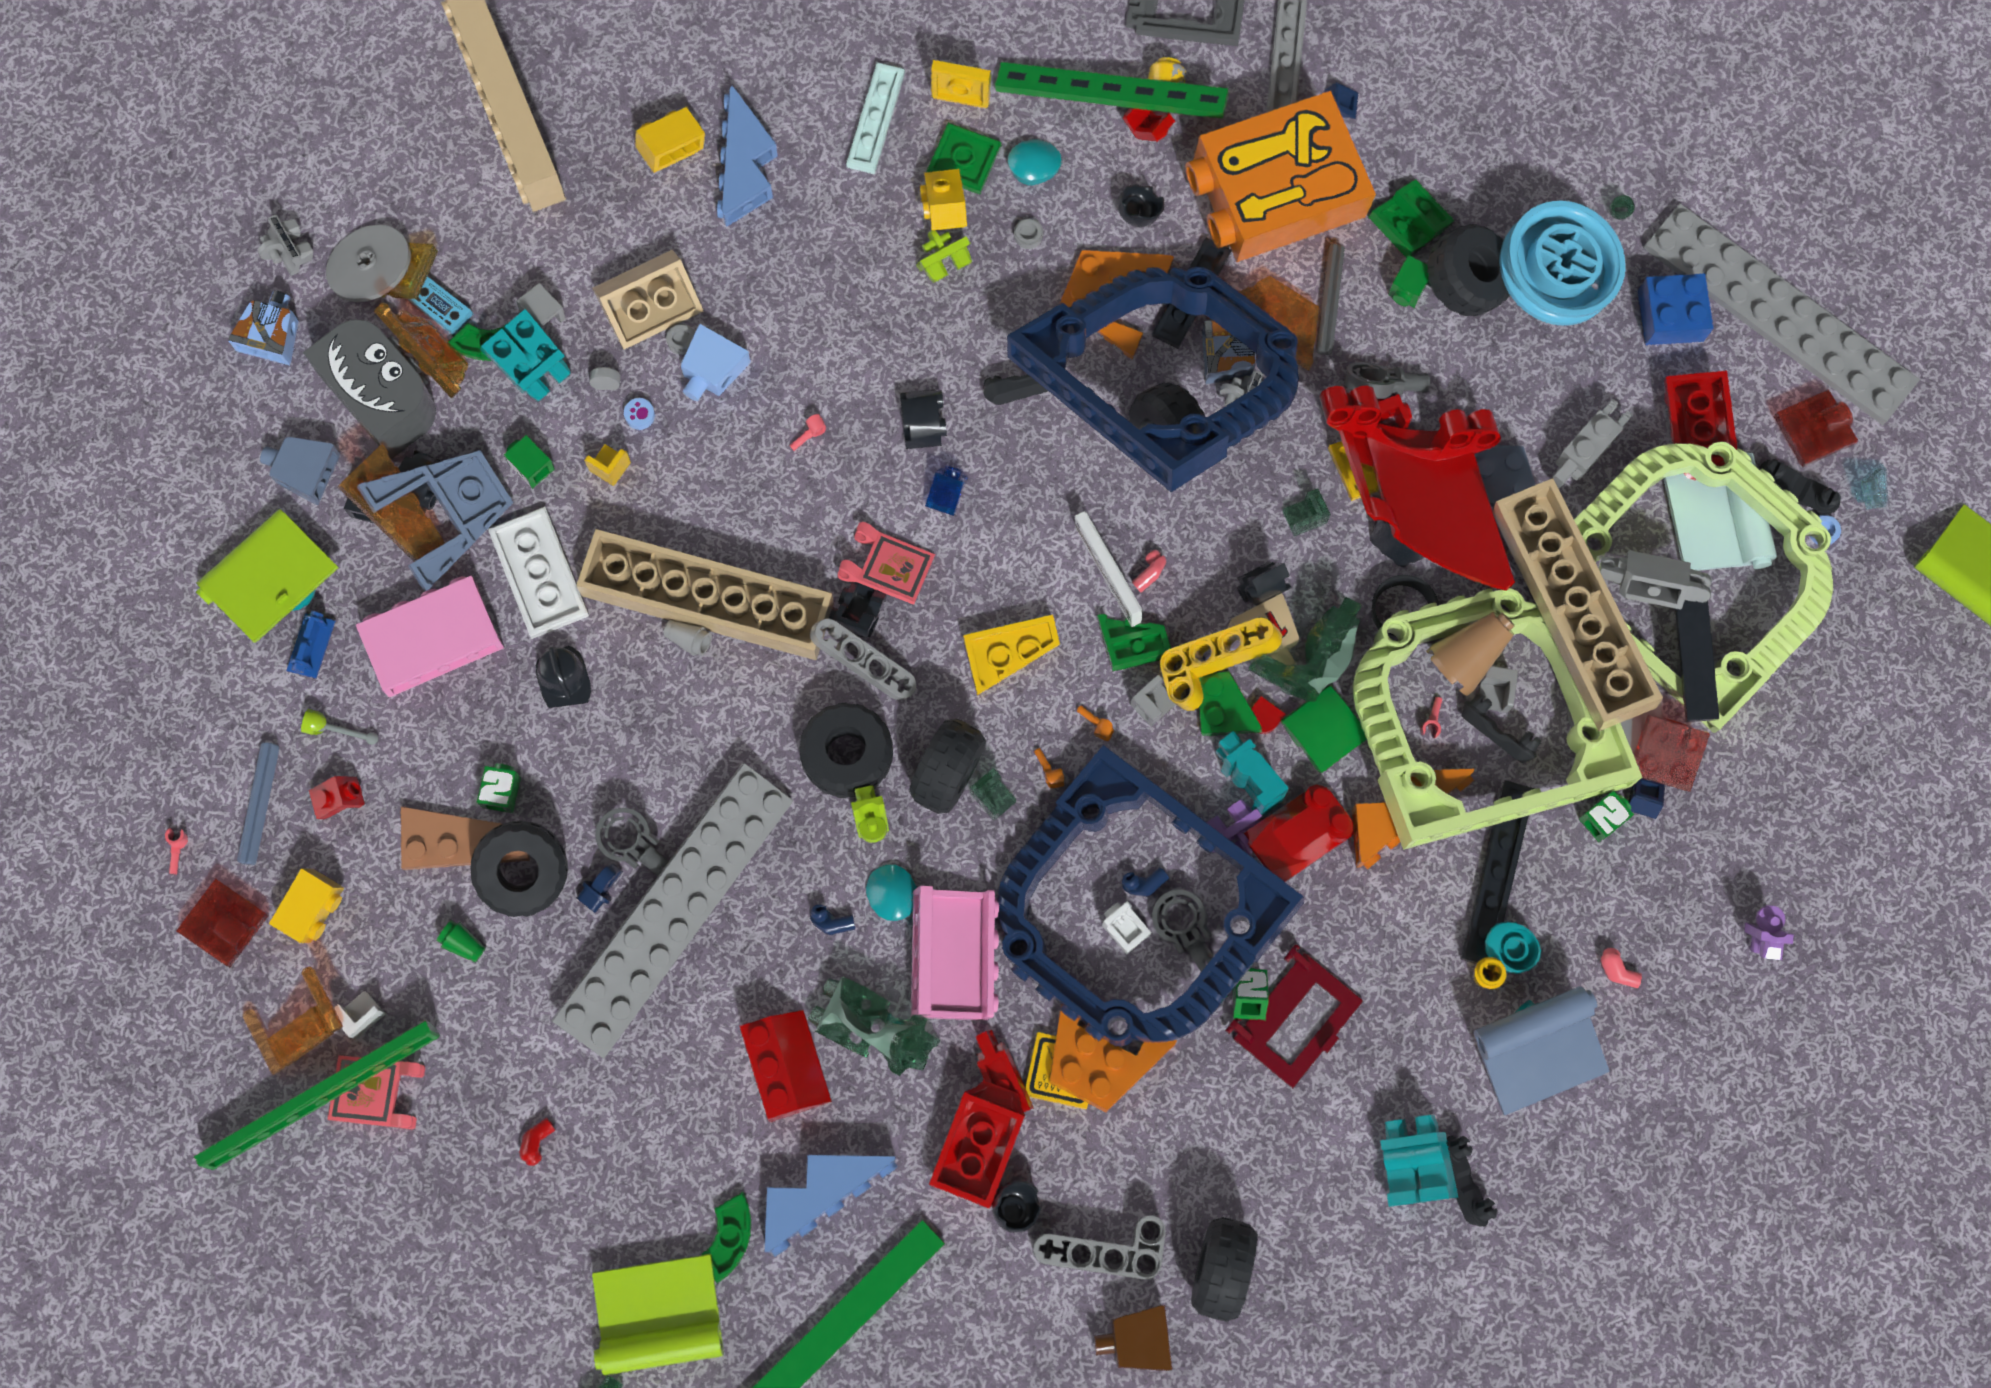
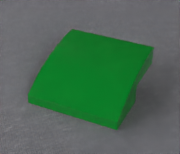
[1368,179,1455,258]
[1280,685,1367,773]

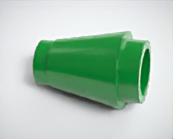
[436,920,486,963]

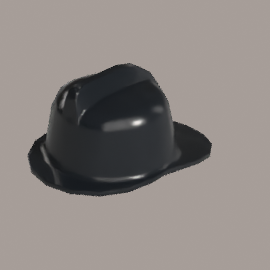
[535,646,591,708]

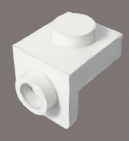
[1102,901,1151,955]

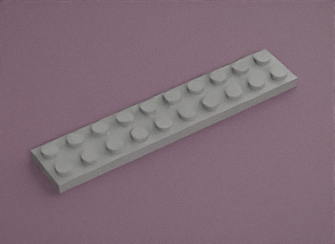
[1643,204,1920,425]
[551,763,793,1059]

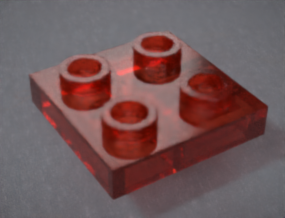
[1773,390,1859,468]
[1634,714,1710,792]
[176,878,269,968]

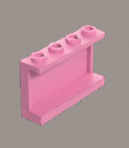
[356,576,504,697]
[911,886,999,1020]

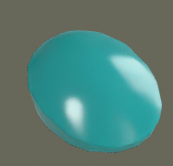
[1008,139,1062,186]
[866,865,917,921]
[1485,922,1541,974]

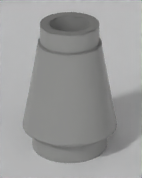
[664,620,712,656]

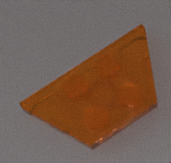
[1238,276,1319,371]
[374,303,469,398]

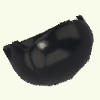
[1117,184,1165,228]
[992,1180,1042,1233]

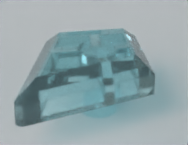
[1856,464,1888,510]

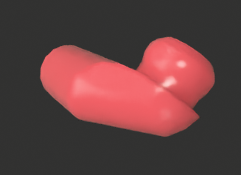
[1131,550,1166,593]
[1601,948,1642,988]

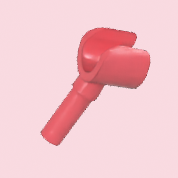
[789,414,826,451]
[1421,697,1443,739]
[165,828,188,874]

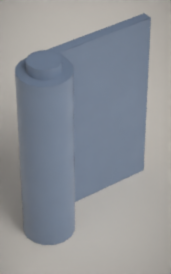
[1474,986,1610,1115]

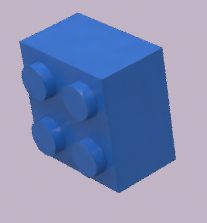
[1637,274,1714,345]

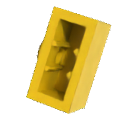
[635,107,705,173]
[920,169,967,231]
[269,868,344,943]

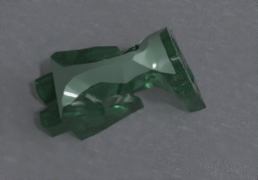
[1248,597,1362,702]
[808,976,940,1076]

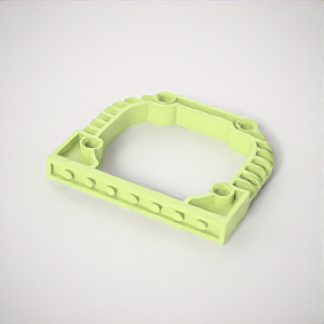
[1574,442,1833,733]
[1353,588,1642,850]

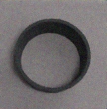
[1372,575,1439,641]

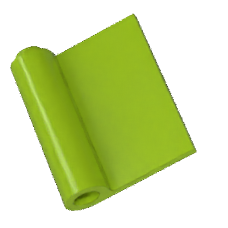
[1914,504,1991,627]
[196,508,339,643]
[592,1254,724,1375]

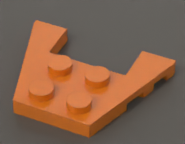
[1060,250,1174,359]
[1049,1004,1177,1113]

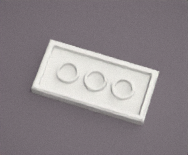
[488,507,589,639]

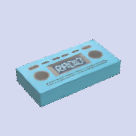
[407,276,473,336]

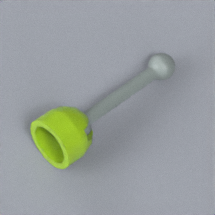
[301,709,379,745]

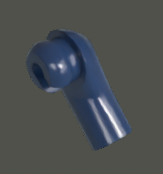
[1122,867,1169,897]
[810,904,856,935]

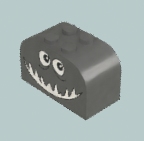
[303,320,436,460]

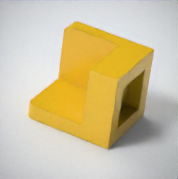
[584,444,631,486]

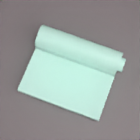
[1663,453,1777,571]

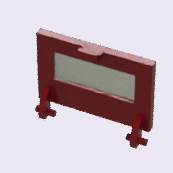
[1225,944,1363,1089]

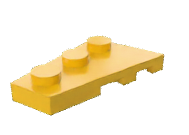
[963,615,1060,696]

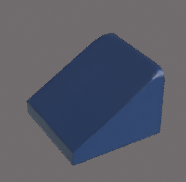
[1324,82,1359,119]
[1628,777,1665,819]

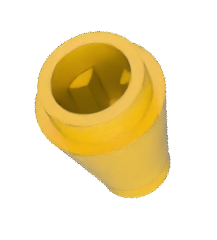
[1474,957,1506,989]

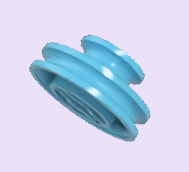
[1499,201,1625,326]

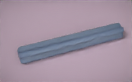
[237,743,279,865]

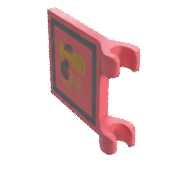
[837,522,935,605]
[327,1055,425,1129]

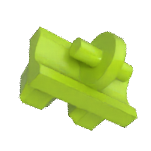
[916,230,972,283]
[851,786,889,843]

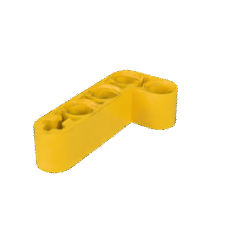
[1160,617,1282,711]

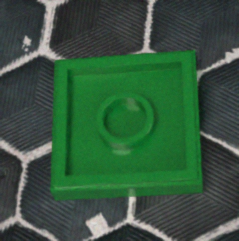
[926,123,1002,195]

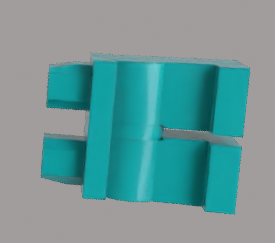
[480,309,571,402]
[1215,731,1289,819]
[1380,1115,1458,1207]

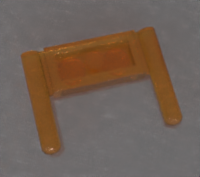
[242,966,343,1075]

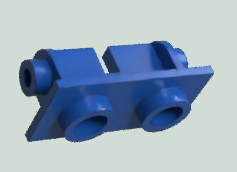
[286,611,336,679]

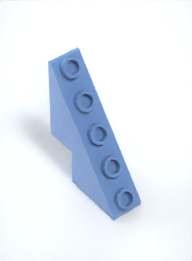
[717,86,778,226]
[765,1155,898,1257]

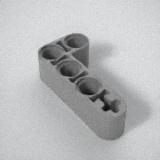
[1033,1215,1166,1279]

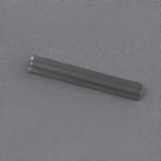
[1316,244,1345,355]

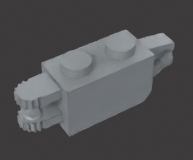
[1599,550,1712,609]

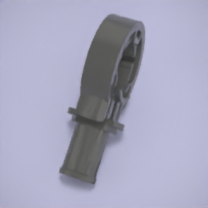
[1344,362,1430,399]
[595,808,669,876]
[1152,890,1214,972]

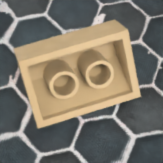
[592,250,704,350]

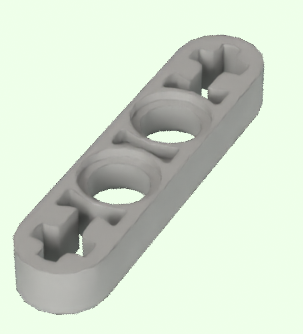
[810,619,916,700]

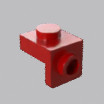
[1123,108,1176,142]
[1377,394,1412,429]
[308,776,365,820]

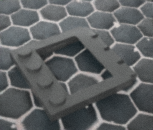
[1125,0,1245,46]

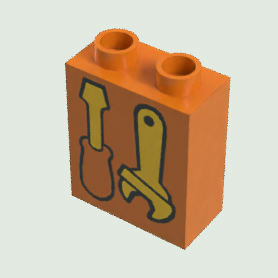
[1185,91,1376,262]

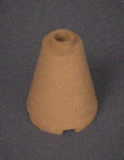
[1426,612,1515,696]

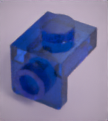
[925,466,969,516]

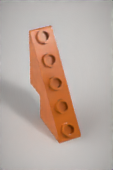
[1352,769,1474,870]

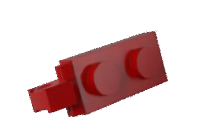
[975,1030,1034,1113]

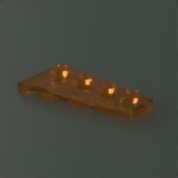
[337,443,445,562]

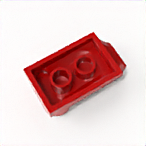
[1664,370,1738,480]
[1244,784,1355,882]
[929,1080,1025,1209]

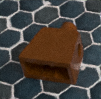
[1094,1305,1172,1371]

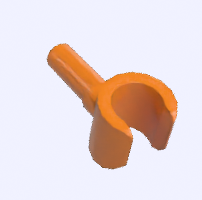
[1077,705,1114,742]
[1034,748,1064,788]

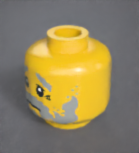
[1148,57,1186,83]

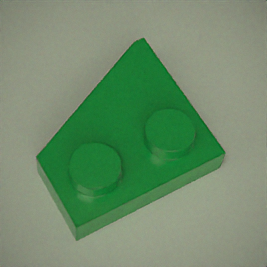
[1097,614,1171,672]
[1199,672,1262,736]

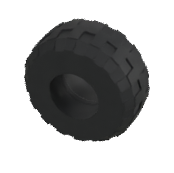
[1427,224,1510,317]
[1128,382,1205,429]
[799,702,893,799]
[909,718,986,814]
[470,820,568,917]
[1191,1217,1258,1322]

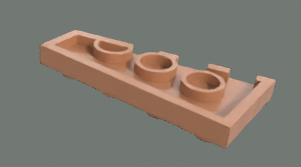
[401,807,530,870]

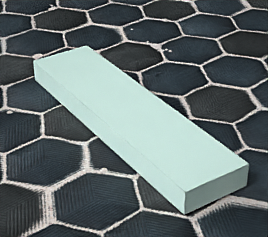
[846,62,905,174]

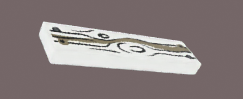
[1075,511,1142,627]

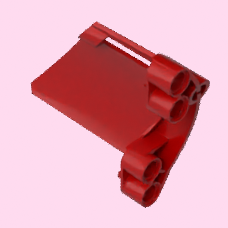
[1319,385,1515,591]

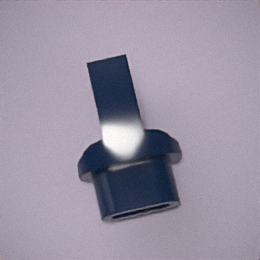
[576,864,623,913]

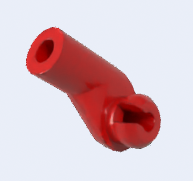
[519,1117,556,1166]

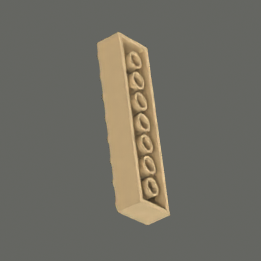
[441,0,566,212]
[1493,478,1663,731]
[576,529,834,661]

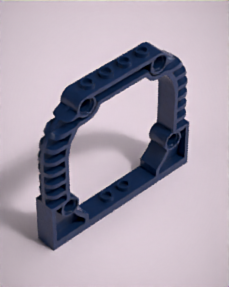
[1007,267,1299,492]
[997,745,1304,1047]

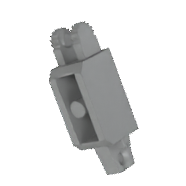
[1553,399,1633,489]

